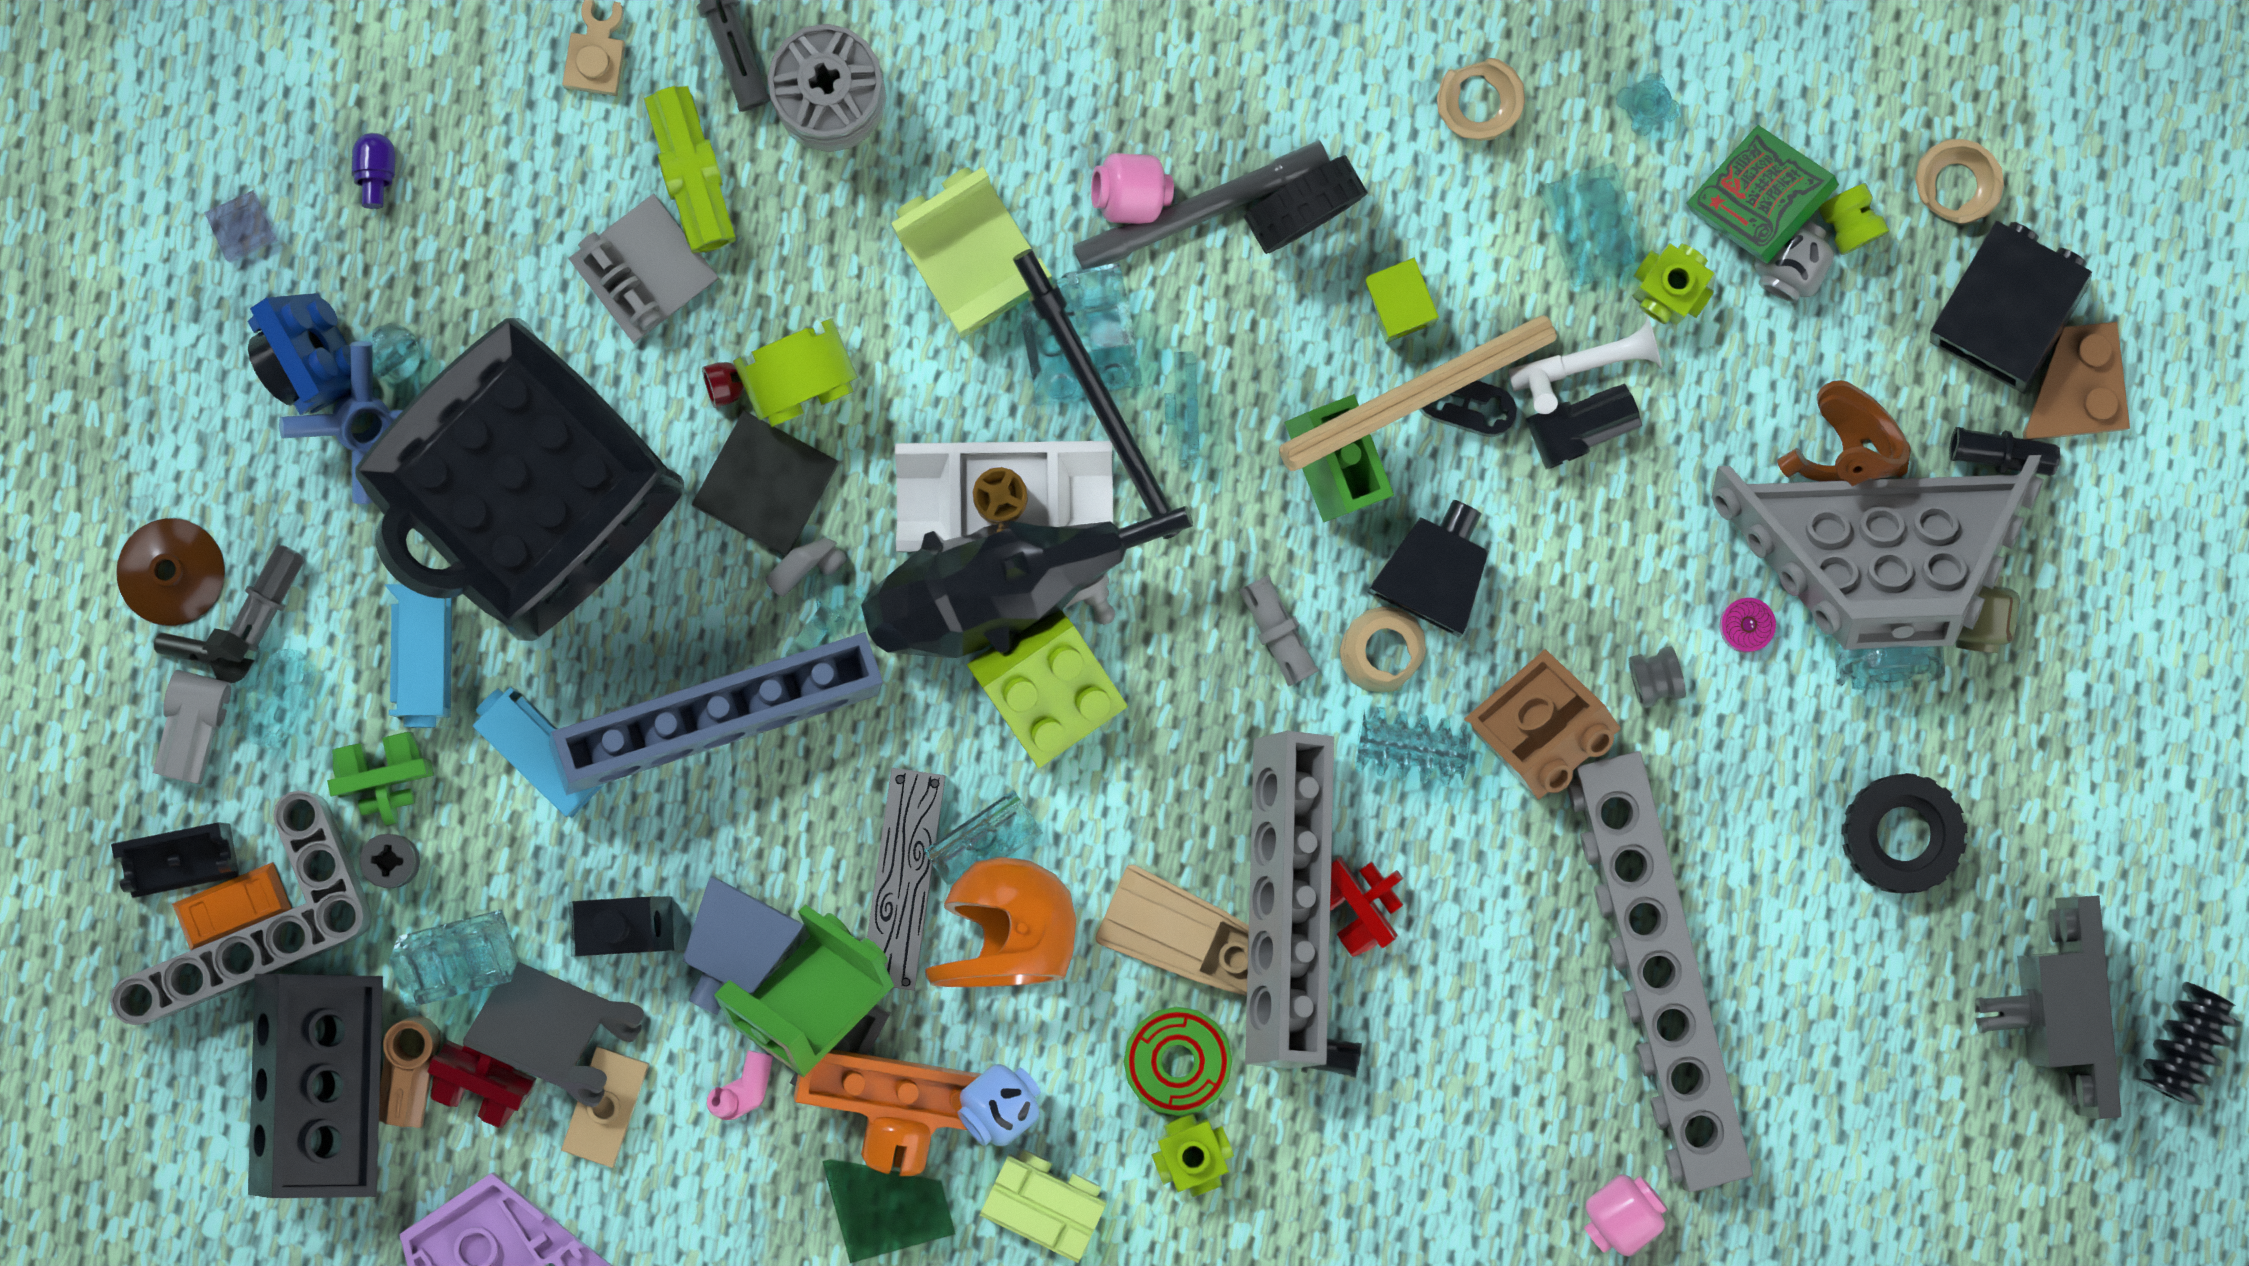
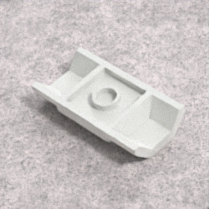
[895,441,1113,552]

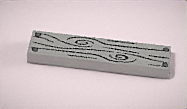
[867,768,946,991]

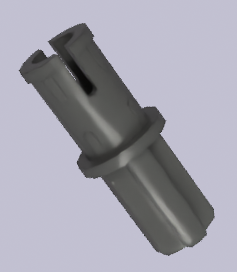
[227,544,304,652]

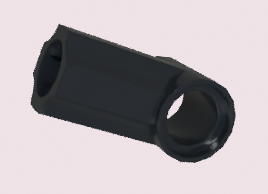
[1525,383,1643,470]

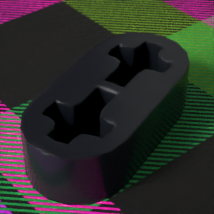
[1419,380,1517,437]

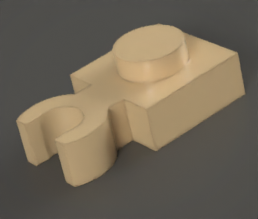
[562,0,626,96]

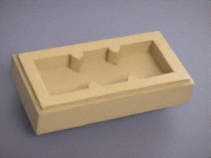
[561,1046,650,1168]

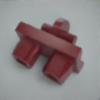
[427,1040,537,1128]

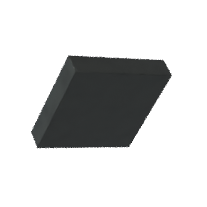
[692,410,839,557]

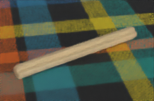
[1279,315,1557,471]

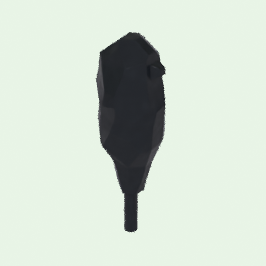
[861,506,1193,658]

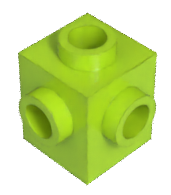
[1632,243,1714,326]
[1151,1113,1234,1197]

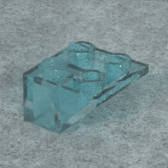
[1020,263,1143,406]

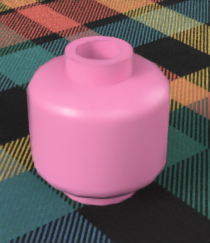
[1091,153,1174,224]
[1584,1174,1668,1256]

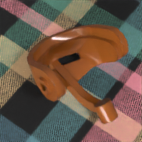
[1777,380,1911,486]

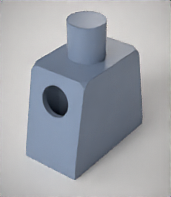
[683,877,805,1015]

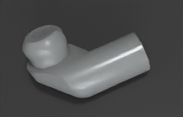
[765,538,847,597]

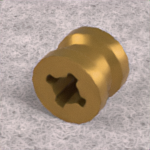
[972,467,1028,524]

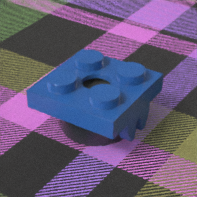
[247,293,351,415]

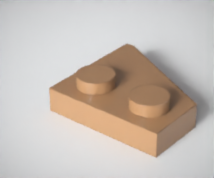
[2022,322,2130,440]

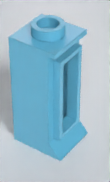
[384,584,452,728]
[472,687,606,818]

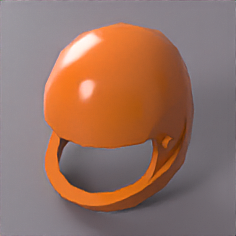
[925,856,1076,988]

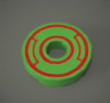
[1124,1006,1232,1116]

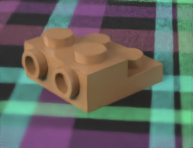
[1464,649,1621,800]

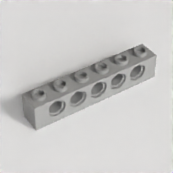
[1245,730,1334,1069]

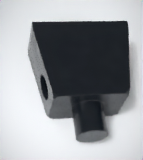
[1367,500,1489,637]
[568,896,675,957]

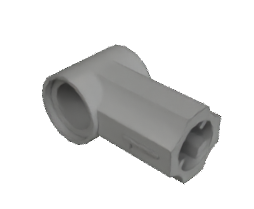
[153,670,231,784]

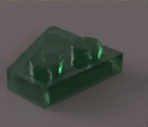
[822,1158,956,1263]

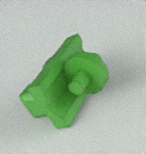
[327,732,434,826]

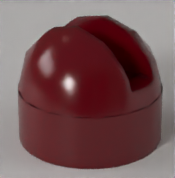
[702,362,745,408]

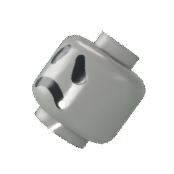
[1754,220,1834,303]

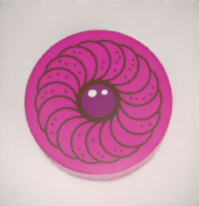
[1719,598,1776,653]

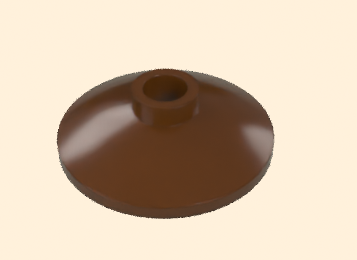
[117,518,225,626]

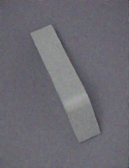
[110,790,372,1025]

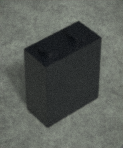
[1930,220,2093,394]

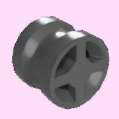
[1629,646,1686,709]
[360,833,420,888]

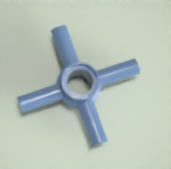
[279,341,403,504]

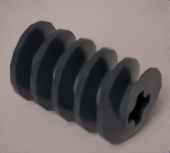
[2136,982,2243,1106]

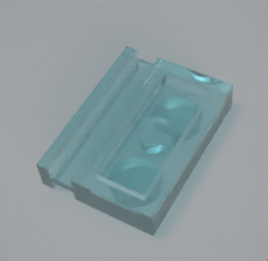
[1539,162,1646,289]

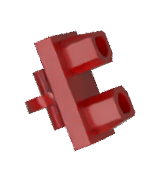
[1330,856,1404,957]

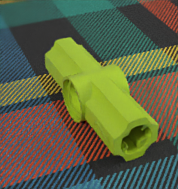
[644,85,736,254]

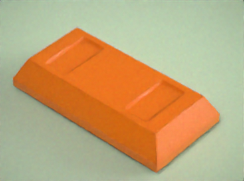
[172,862,292,950]

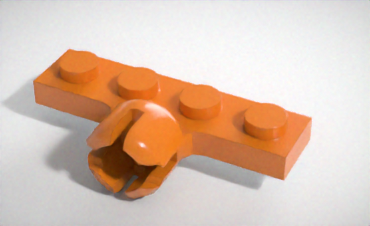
[794,1049,981,1176]

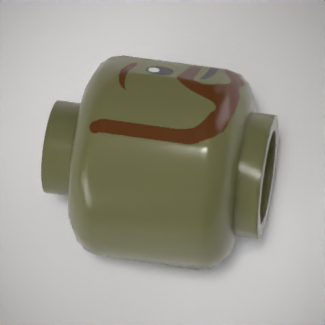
[1956,576,2020,653]

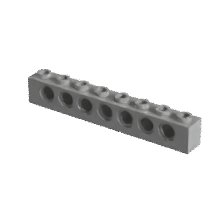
[1567,750,1753,1192]

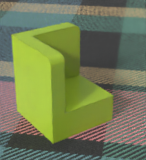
[1365,257,1439,344]

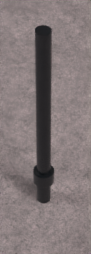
[1013,249,1182,539]

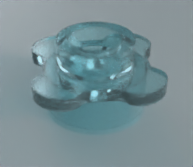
[1616,73,1680,136]

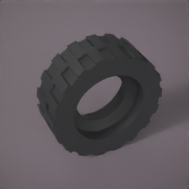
[1243,155,1368,254]
[1841,773,1968,894]

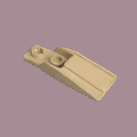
[1095,865,1249,996]

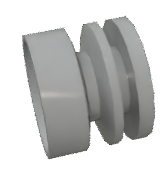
[767,24,887,152]

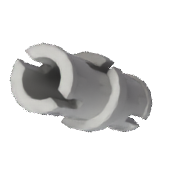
[1238,575,1319,687]

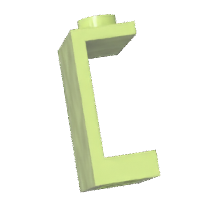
[891,167,1052,339]

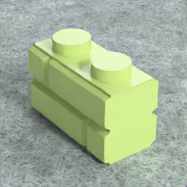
[980,1149,1107,1263]

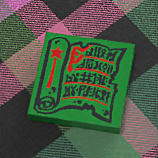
[1686,125,1839,264]

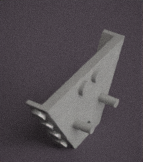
[1711,455,2044,650]

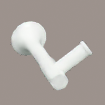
[1508,314,1662,414]

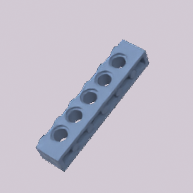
[549,632,883,796]

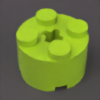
[733,318,858,427]

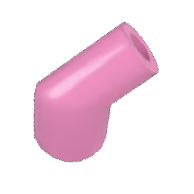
[706,1050,774,1120]

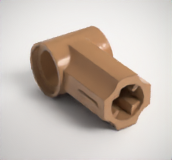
[379,1016,441,1128]

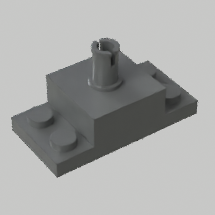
[1975,895,2122,1119]

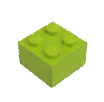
[966,610,1128,769]

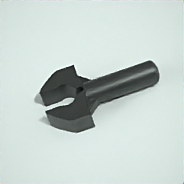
[154,628,255,684]

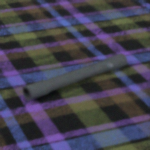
[1073,140,1330,275]

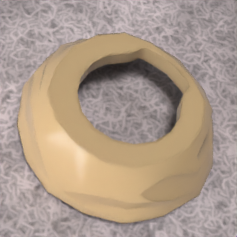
[1437,58,1525,141]
[1915,139,2004,224]
[1339,606,1426,693]

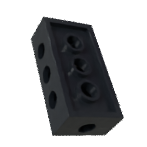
[248,974,383,1198]

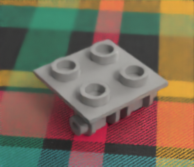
[568,193,719,344]

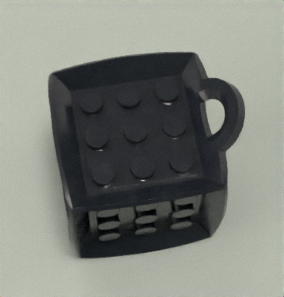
[355,318,684,641]

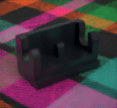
[111,822,240,898]

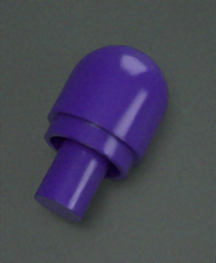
[351,133,395,209]

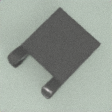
[463,959,644,1107]

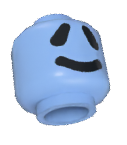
[957,1064,1041,1146]

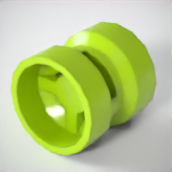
[1818,183,1890,255]

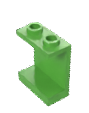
[714,904,894,1077]

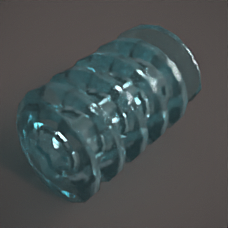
[1354,707,1472,788]

